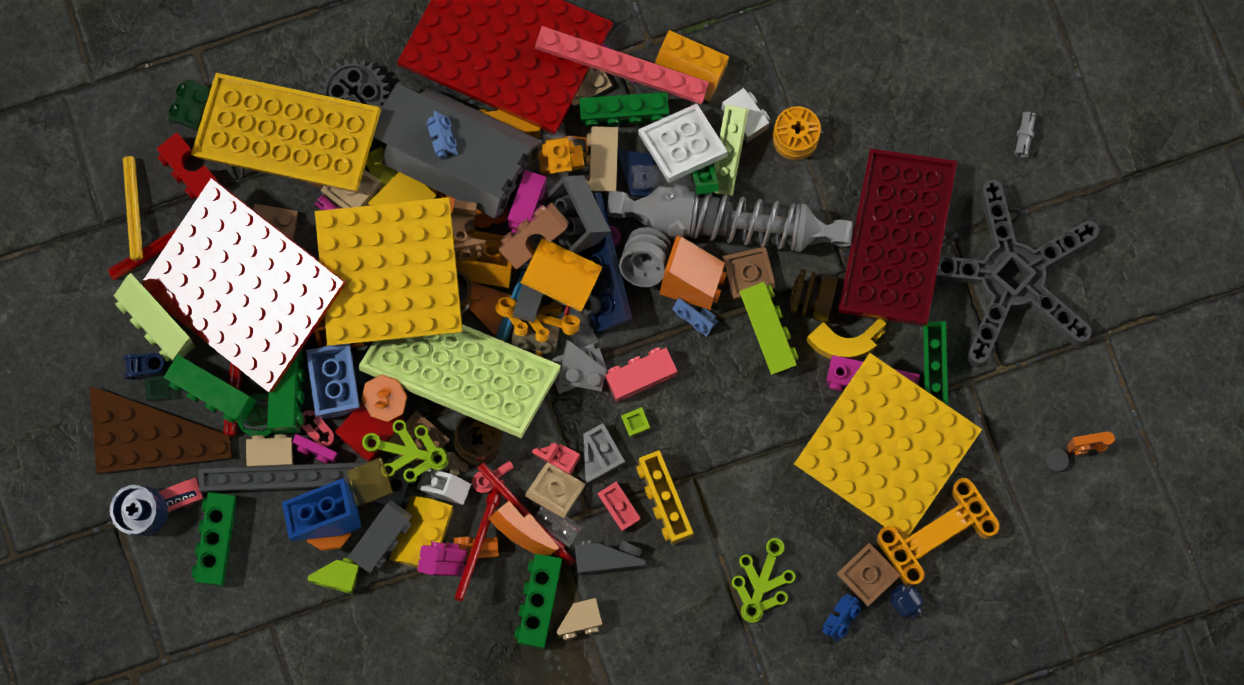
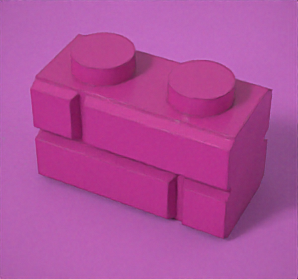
[417,541,467,577]

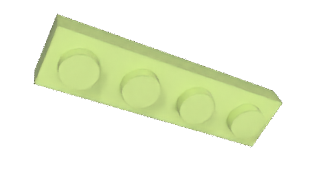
[714,104,749,196]

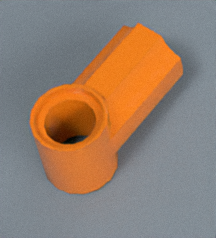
[453,537,499,562]

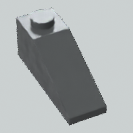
[575,540,645,575]

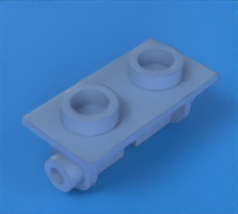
[427,111,458,159]
[672,298,719,337]

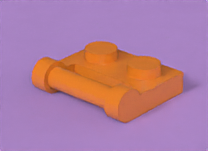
[1067,432,1115,456]

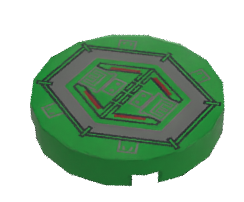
[237,393,273,438]

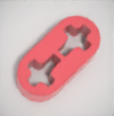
[301,410,335,448]

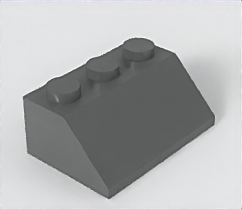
[540,175,610,254]

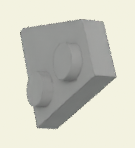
[557,340,606,392]

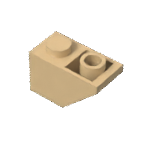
[557,598,602,640]

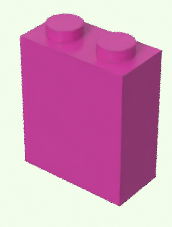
[508,170,547,234]

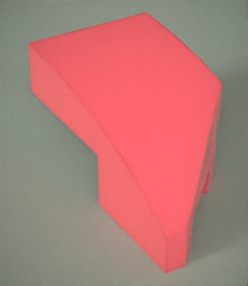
[532,443,582,475]

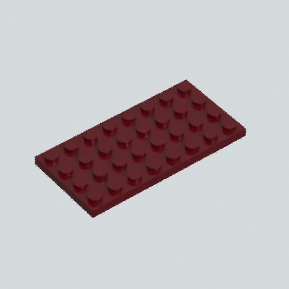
[839,148,957,326]

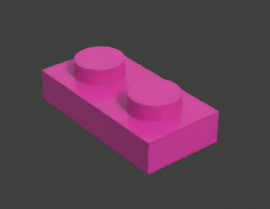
[292,434,339,464]

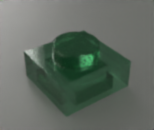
[145,375,170,401]

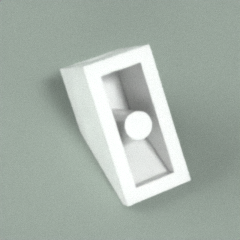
[416,469,471,505]

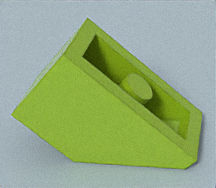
[307,558,360,595]

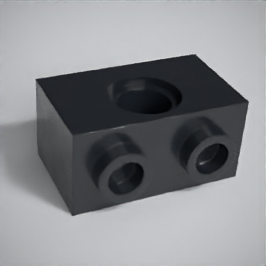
[374,459,416,508]

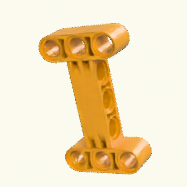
[877,478,999,587]

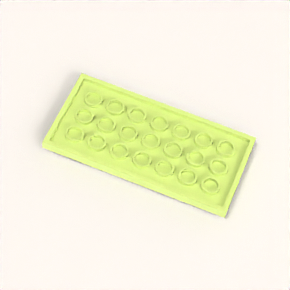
[359,324,561,438]

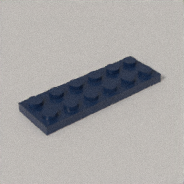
[577,193,633,333]

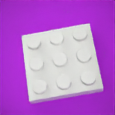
[638,104,728,183]

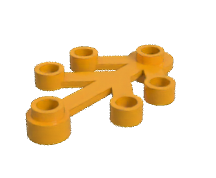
[495,297,580,342]

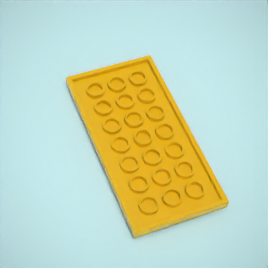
[191,73,381,193]

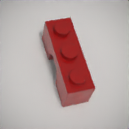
[156,132,218,200]

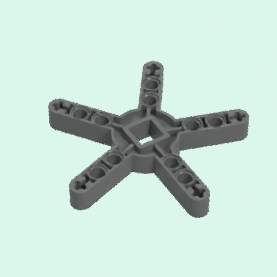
[936,180,1099,367]

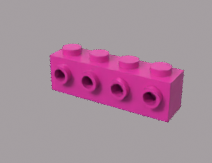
[825,355,920,392]

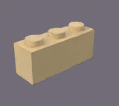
[585,127,618,197]

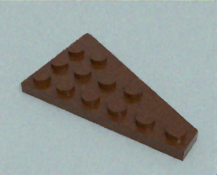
[89,387,232,474]

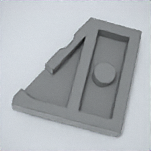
[583,423,625,484]

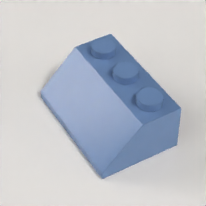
[306,344,360,420]

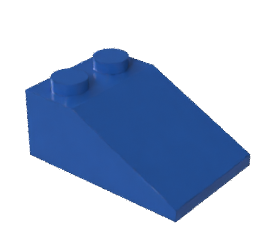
[282,478,361,541]

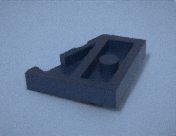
[617,149,658,198]

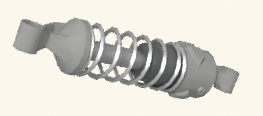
[606,184,853,252]

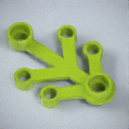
[362,420,449,483]
[731,538,795,623]

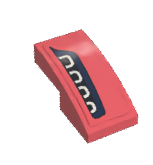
[159,478,205,513]

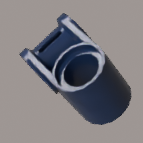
[123,353,168,380]

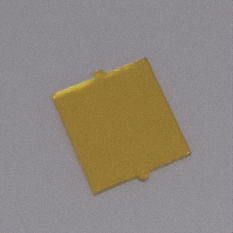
[347,458,393,506]

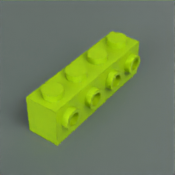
[739,282,799,375]

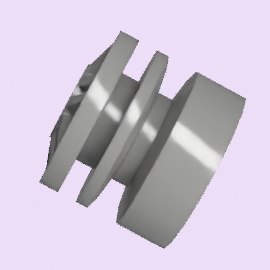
[619,227,672,287]

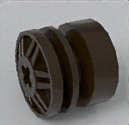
[790,269,838,323]
[454,415,502,467]

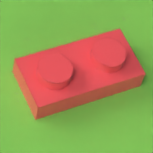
[597,481,641,532]

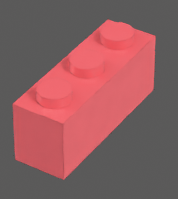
[605,347,678,403]

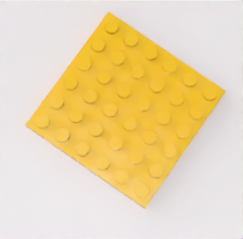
[315,197,463,346]
[794,353,982,540]

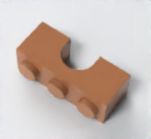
[499,202,569,270]

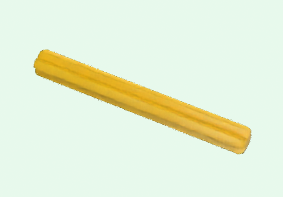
[123,156,143,261]

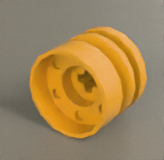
[773,106,821,161]

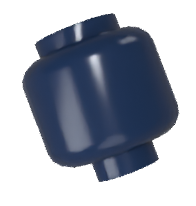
[890,583,924,618]

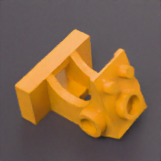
[538,137,585,175]

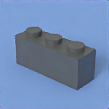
[348,500,413,573]

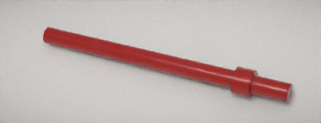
[477,462,576,567]
[454,479,505,602]

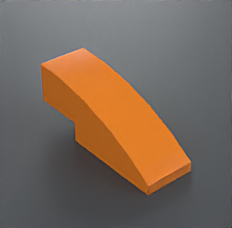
[488,501,559,556]

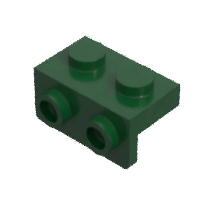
[168,79,211,131]

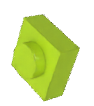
[621,407,650,437]

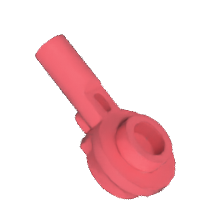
[472,461,514,493]

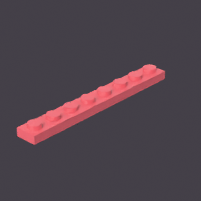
[534,26,709,104]

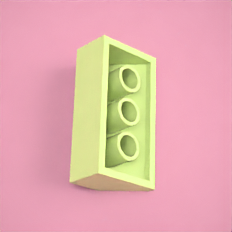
[114,273,195,362]

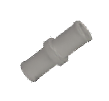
[1014,112,1036,158]

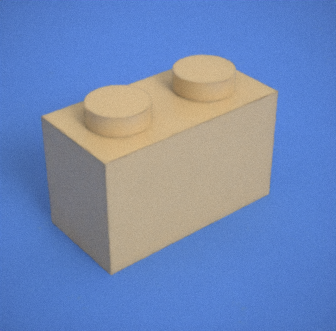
[246,434,294,467]

